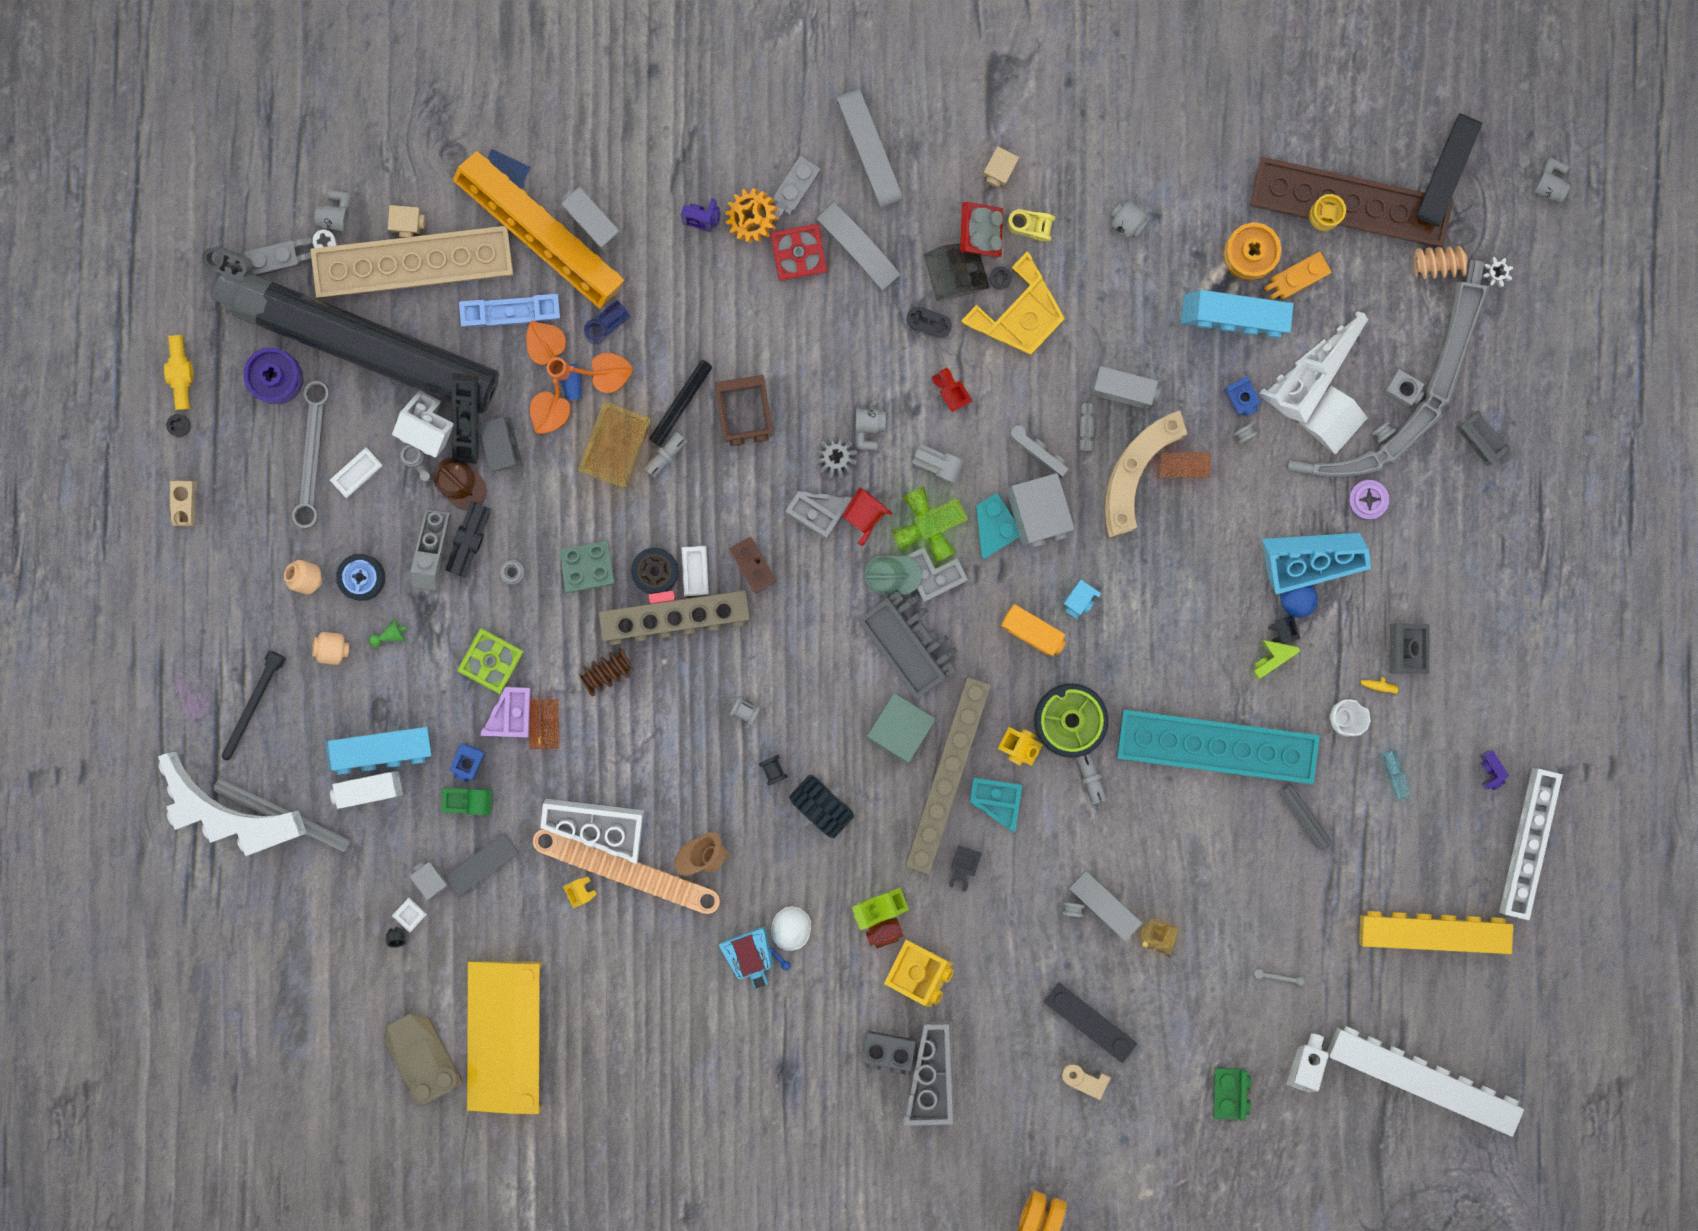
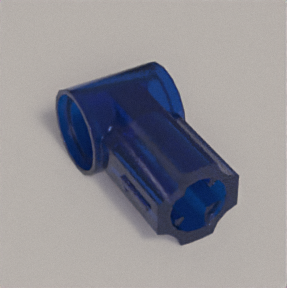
[584,300,631,344]

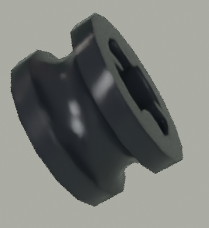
[989,266,1012,290]
[166,414,191,437]

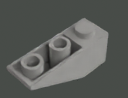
[410,509,450,590]

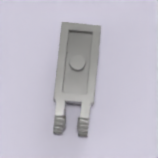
[245,238,313,276]

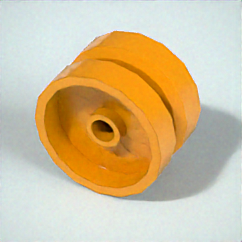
[1223,222,1282,281]
[1017,1190,1067,1231]

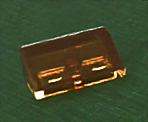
[529,699,559,749]

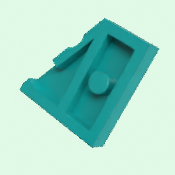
[969,777,1022,832]

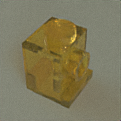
[1139,918,1179,957]

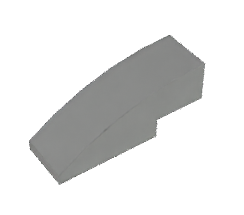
[1069,871,1142,941]

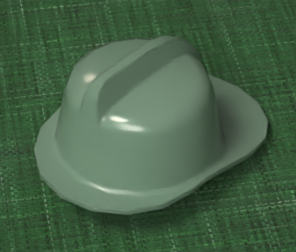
[864,555,922,595]

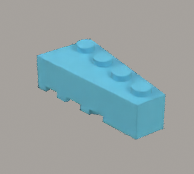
[1181,290,1293,338]
[1262,533,1371,594]
[324,727,431,775]

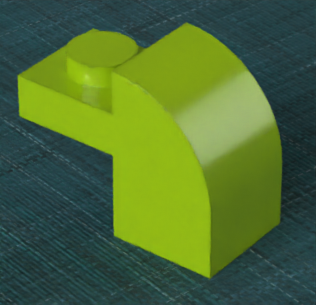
[852,887,909,930]

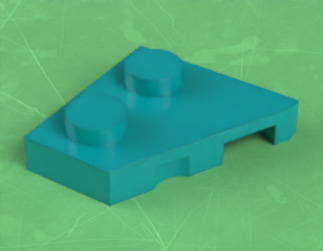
[976,493,1020,560]

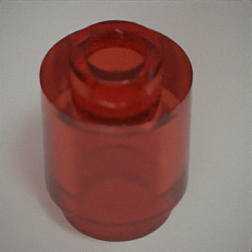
[865,918,904,949]

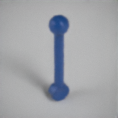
[770,946,791,970]

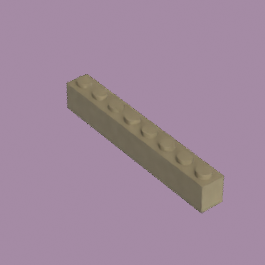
[905,677,991,874]

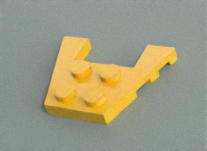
[961,252,1065,355]

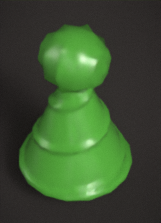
[369,619,407,647]

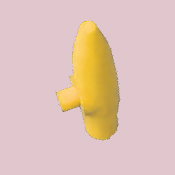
[1360,677,1399,694]

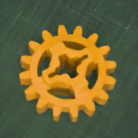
[725,188,779,243]

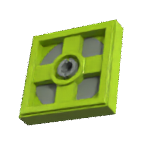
[457,628,525,695]

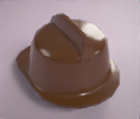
[433,457,487,510]

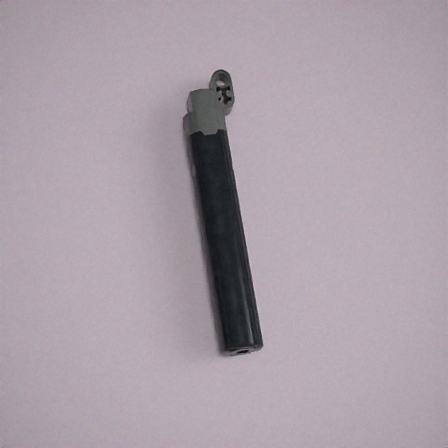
[202,247,499,414]

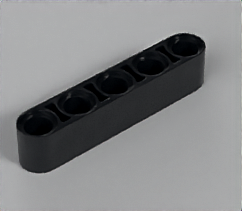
[1415,113,1483,227]

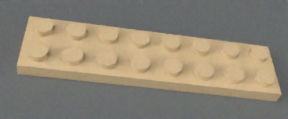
[310,226,514,299]

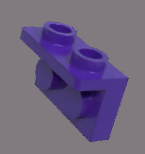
[681,198,721,232]

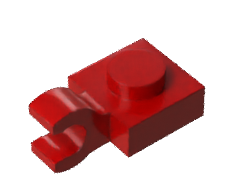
[932,368,972,413]

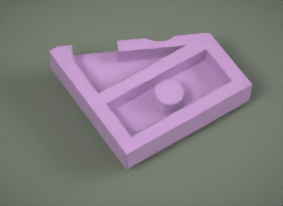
[481,687,531,737]

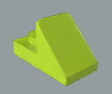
[1251,640,1300,679]

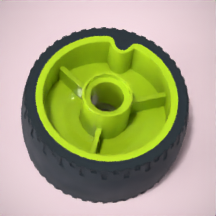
[1034,683,1109,758]

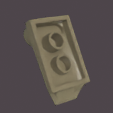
[385,1013,464,1107]

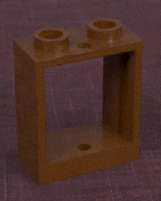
[715,375,773,446]
[729,536,777,594]

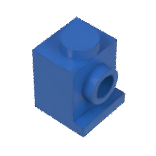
[1224,376,1261,417]
[449,743,486,783]

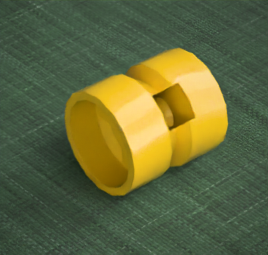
[1309,194,1346,231]

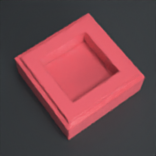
[649,591,676,604]

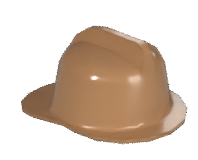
[674,832,730,876]

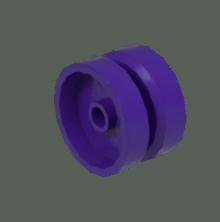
[243,348,303,405]

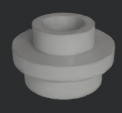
[500,560,525,585]

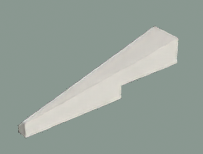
[1259,312,1368,423]

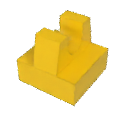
[562,877,597,909]

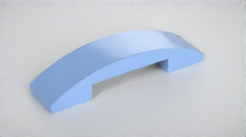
[459,294,560,327]

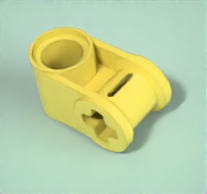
[1007,209,1056,242]

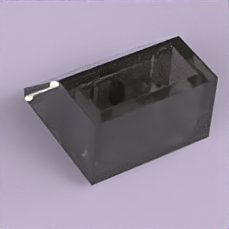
[923,243,989,301]

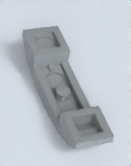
[816,203,900,291]

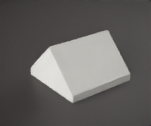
[1298,386,1368,455]

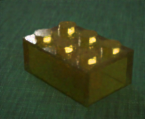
[578,401,652,490]

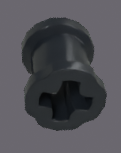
[758,755,788,786]

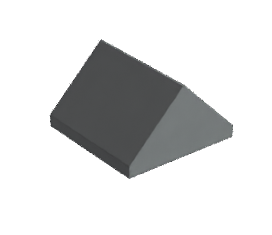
[1390,623,1429,674]

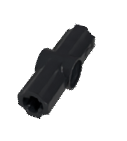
[445,501,492,578]

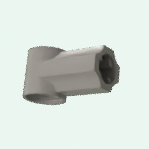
[912,444,965,484]

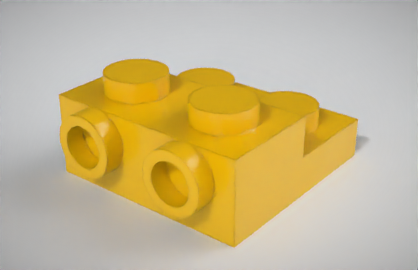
[884,940,954,1008]

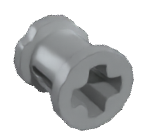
[729,696,761,726]

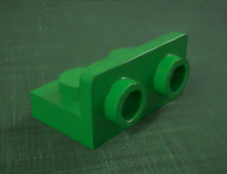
[1213,1068,1251,1121]

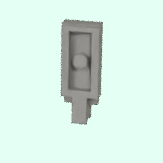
[772,156,821,223]

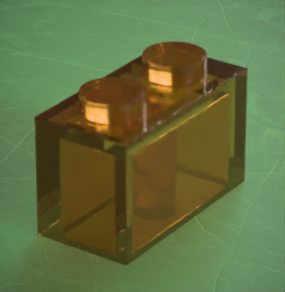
[1158,452,1210,479]

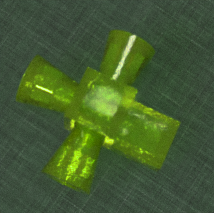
[891,486,968,563]

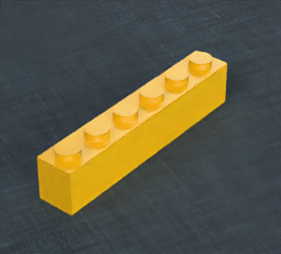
[1359,911,1513,954]

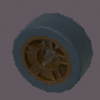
[631,547,679,594]

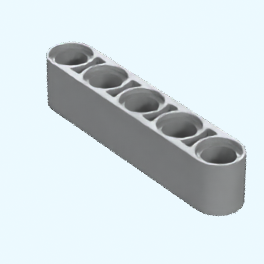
[836,88,903,208]

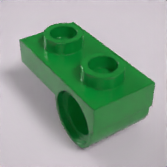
[441,788,493,815]

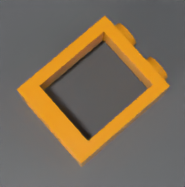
[999,604,1066,657]

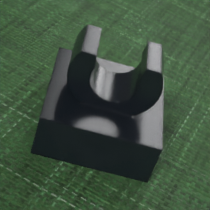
[1268,616,1300,644]

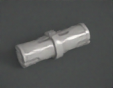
[643,431,688,478]
[1076,753,1107,804]

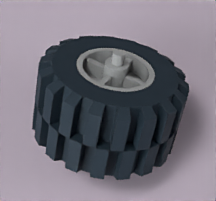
[789,775,855,839]

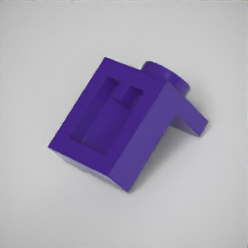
[1480,750,1509,790]

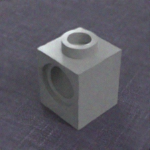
[1382,369,1425,408]
[409,860,449,900]

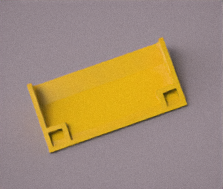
[467,961,542,1114]

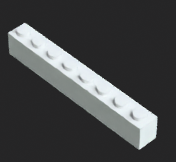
[1327,1026,1524,1137]

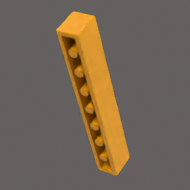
[452,151,625,309]

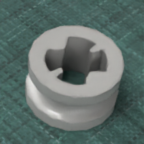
[1371,420,1396,443]
[1233,423,1258,444]
[1062,902,1085,917]

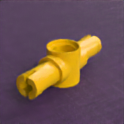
[164,335,194,410]

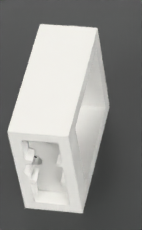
[330,771,403,809]

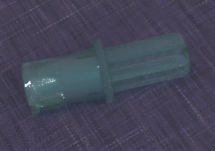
[1381,750,1410,800]

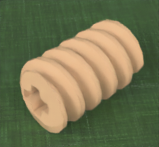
[1413,246,1467,279]

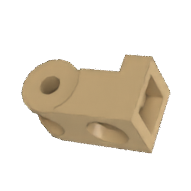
[170,480,197,526]
[1062,1062,1111,1100]

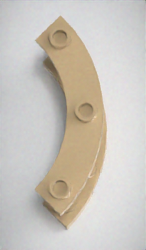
[1104,411,1187,538]

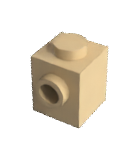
[387,205,426,238]

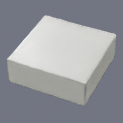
[392,897,427,932]

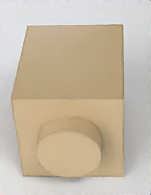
[983,146,1019,188]

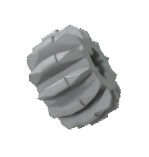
[816,437,857,478]

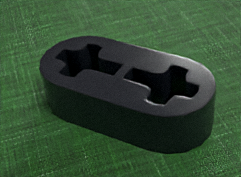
[906,307,952,338]

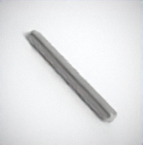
[213,779,350,852]

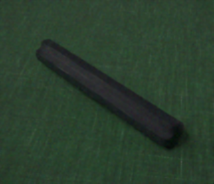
[650,360,712,446]

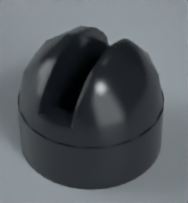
[386,927,406,948]

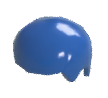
[1279,585,1318,618]

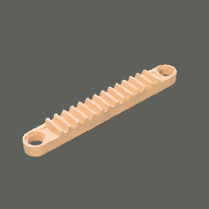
[533,829,720,914]

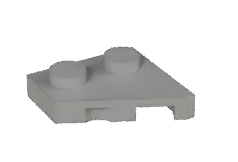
[785,491,852,539]

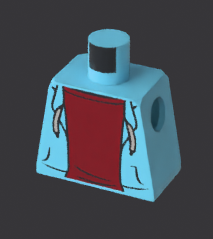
[719,926,773,989]

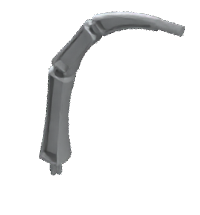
[1287,260,1490,477]

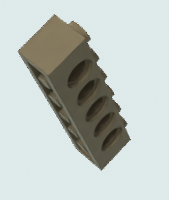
[599,590,751,646]

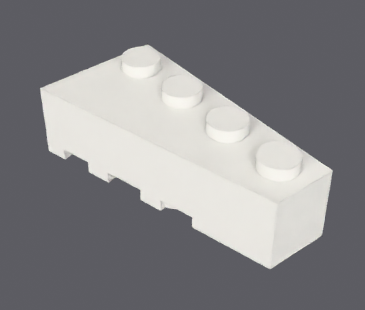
[540,799,644,864]

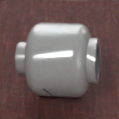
[1111,201,1148,238]

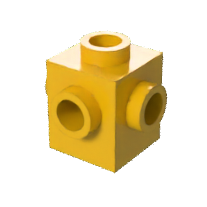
[998,727,1043,766]

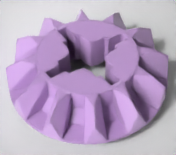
[1349,480,1389,520]

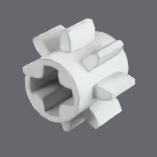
[1482,257,1513,288]

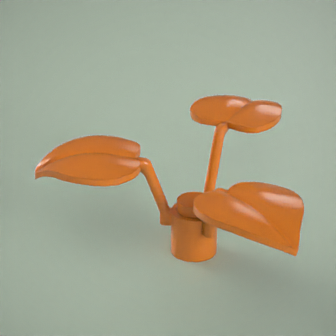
[526,321,633,434]

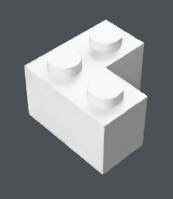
[392,390,454,458]

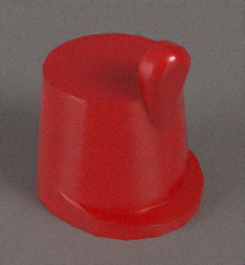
[842,487,893,546]

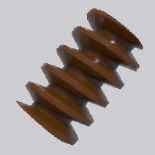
[579,647,634,697]

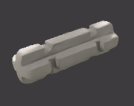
[1080,403,1095,452]

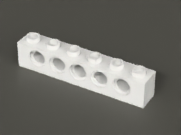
[1499,768,1563,920]

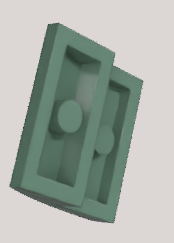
[866,693,936,764]

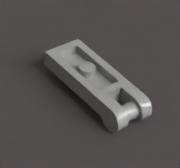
[1010,425,1068,478]

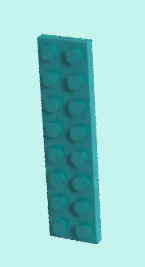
[1117,710,1320,784]

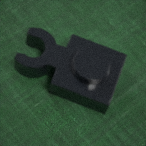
[949,845,982,892]

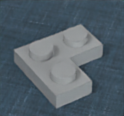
[907,547,968,602]

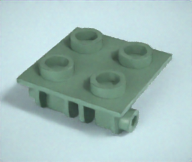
[559,540,615,593]

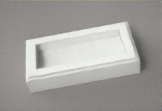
[330,447,384,499]
[681,546,709,597]

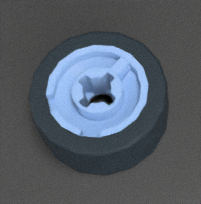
[336,554,385,601]

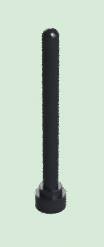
[222,650,287,760]

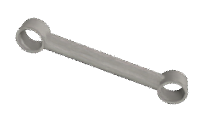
[292,381,331,529]

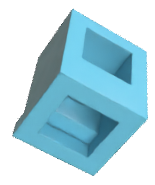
[1062,580,1101,619]

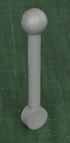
[1254,969,1305,986]

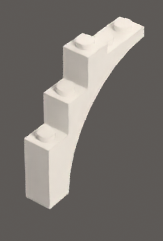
[158,752,307,856]

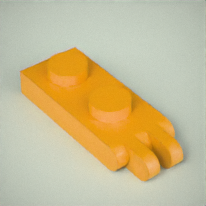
[1264,251,1332,300]

